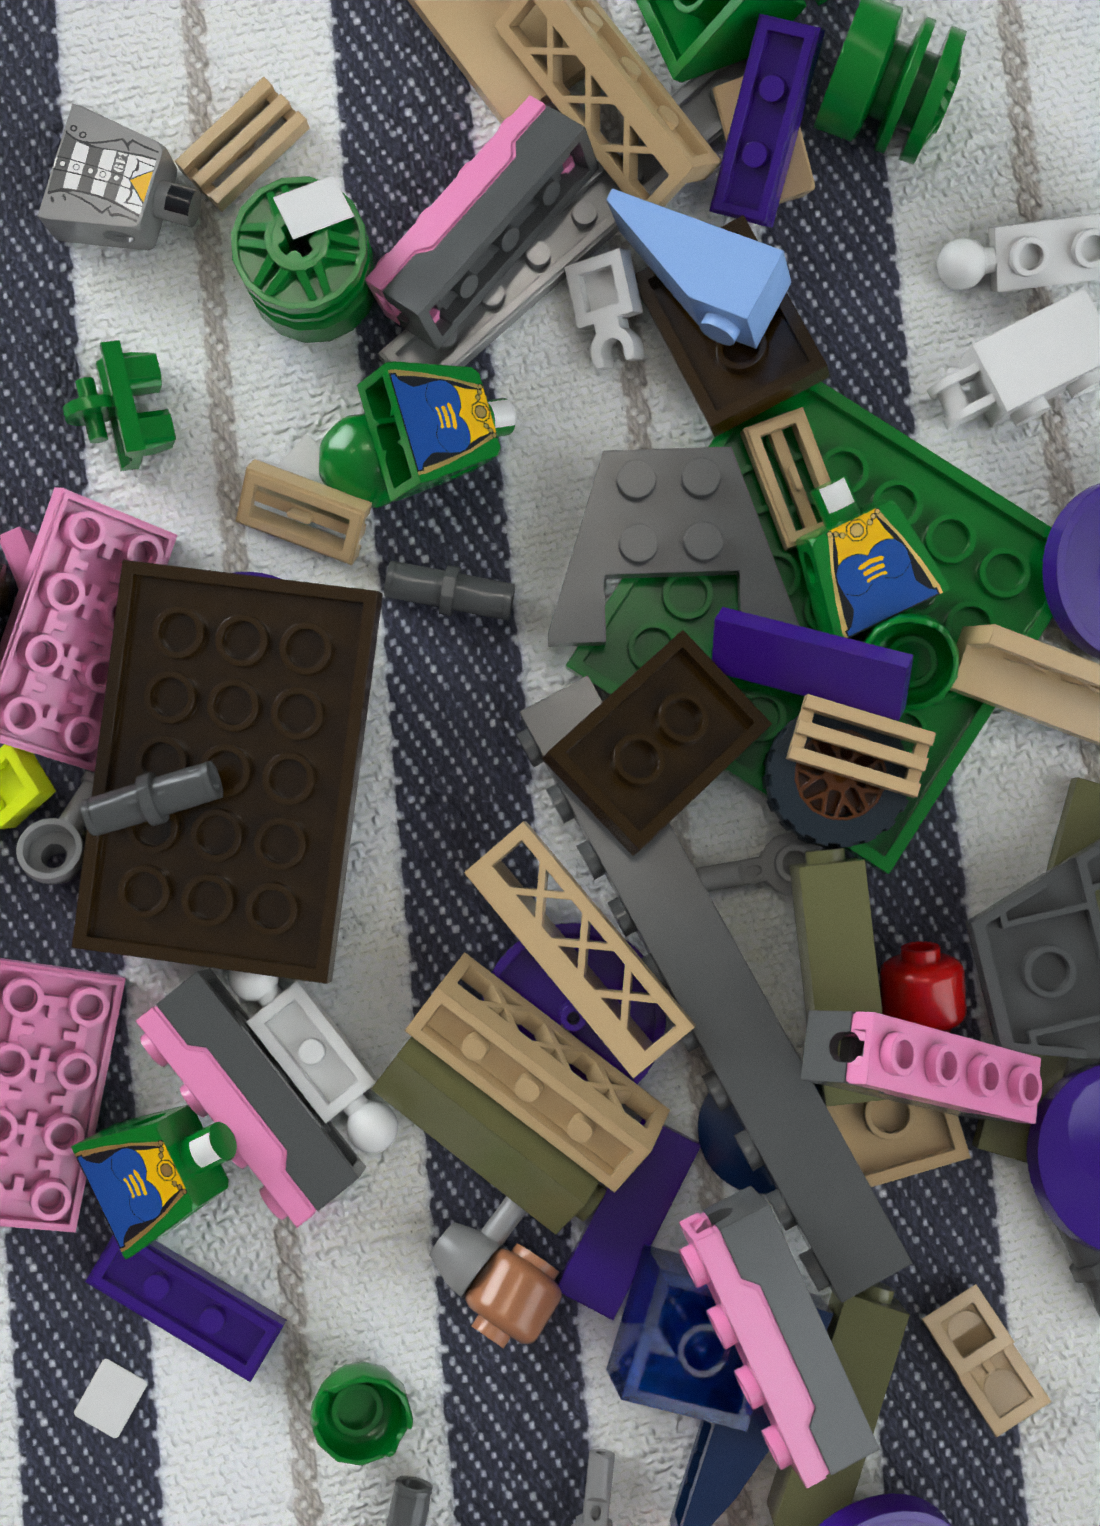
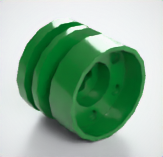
[813,0,967,165]
[231,176,376,343]

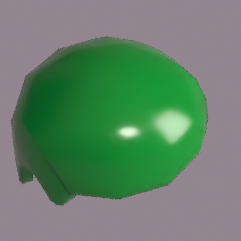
[319,413,392,508]
[862,612,959,710]
[310,1361,413,1466]

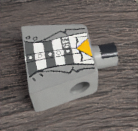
[37,103,201,250]

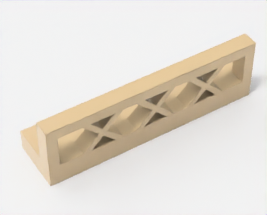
[494,0,722,207]
[950,624,1100,746]
[464,821,696,1079]
[404,952,670,1193]

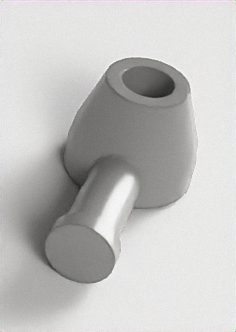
[16,771,94,885]
[429,1196,527,1298]

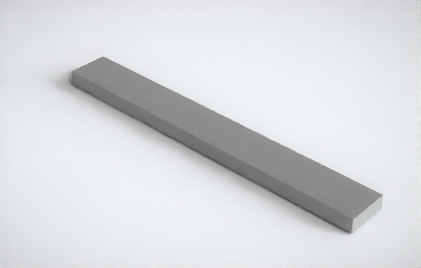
[378,59,748,367]

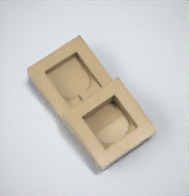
[921,1284,1052,1437]

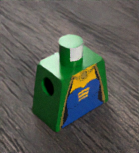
[357,361,516,502]
[797,475,950,638]
[71,1105,237,1259]

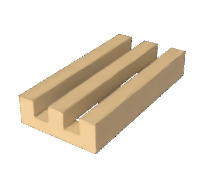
[175,77,310,212]
[740,407,831,552]
[235,459,372,565]
[786,694,936,798]

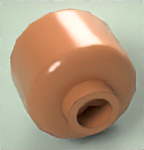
[465,1243,562,1349]

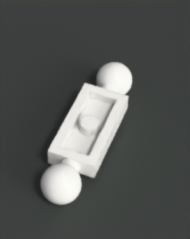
[936,213,1100,293]
[228,970,398,1153]

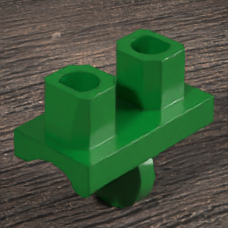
[62,340,176,471]

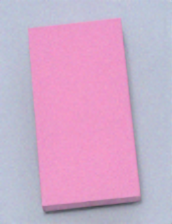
[0,487,177,772]
[0,958,126,1233]

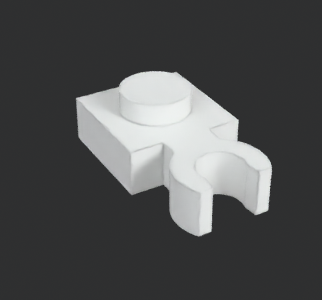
[564,248,644,370]

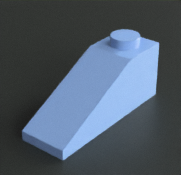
[606,188,791,349]

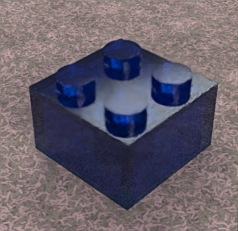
[606,1244,753,1431]

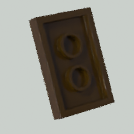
[635,215,830,437]
[542,630,772,856]

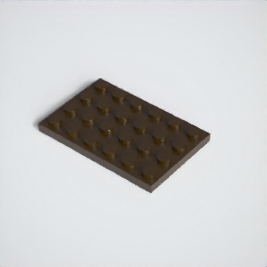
[72,560,383,984]

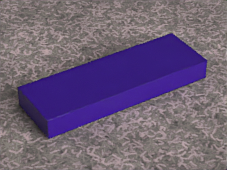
[709,14,826,227]
[712,607,914,721]
[557,1117,701,1320]
[85,1235,287,1382]

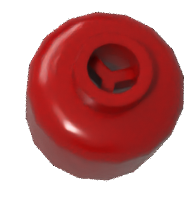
[880,941,967,1033]

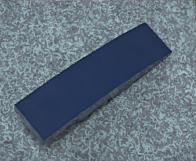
[669,1292,833,1526]

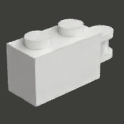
[927,288,1100,430]

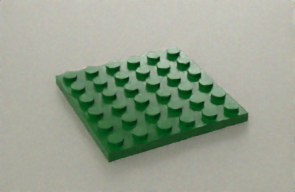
[565,382,1053,874]

